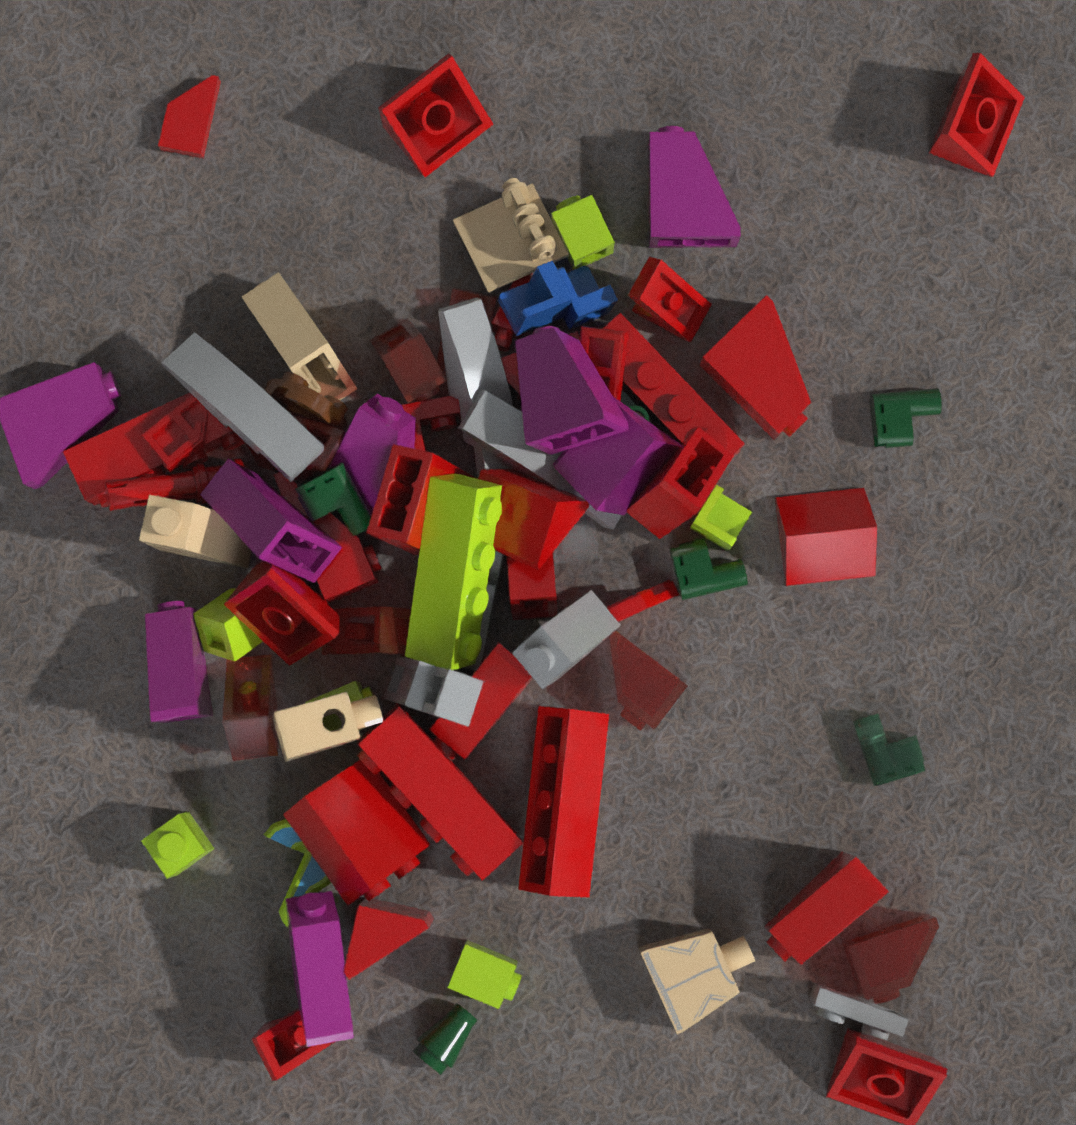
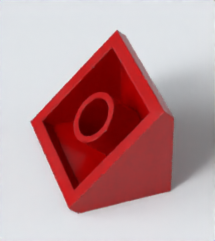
[378,53,494,177]
[929,53,1025,177]
[478,469,590,570]
[775,488,877,586]
[344,898,434,980]
[826,1028,947,1125]

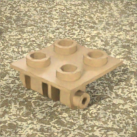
[453,178,569,293]

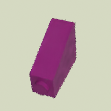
[648,126,741,248]
[515,326,629,455]
[0,362,121,490]
[329,394,415,514]
[200,459,342,583]
[145,601,213,723]
[285,891,354,1047]

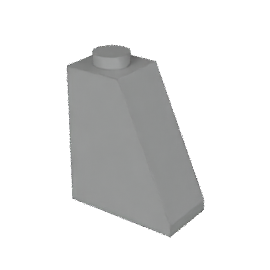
[512,590,621,689]

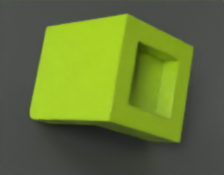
[690,485,752,552]
[193,588,263,662]

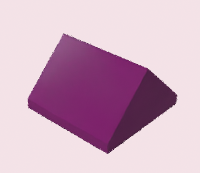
[553,397,680,515]

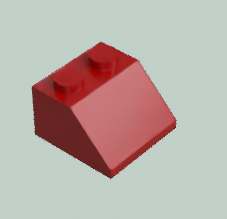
[224,560,340,666]

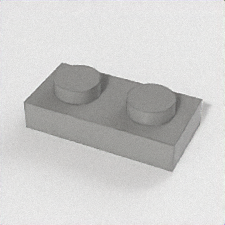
[809,982,909,1040]

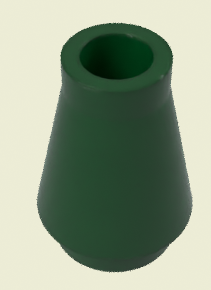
[413,1003,478,1075]

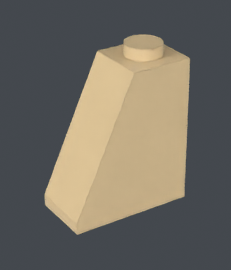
[242,272,357,400]
[139,495,252,568]

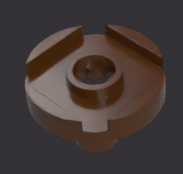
[263,372,348,446]

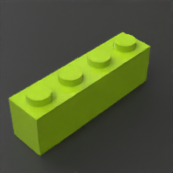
[405,473,502,670]

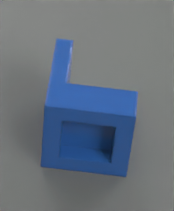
[498,261,573,336]
[557,266,618,330]

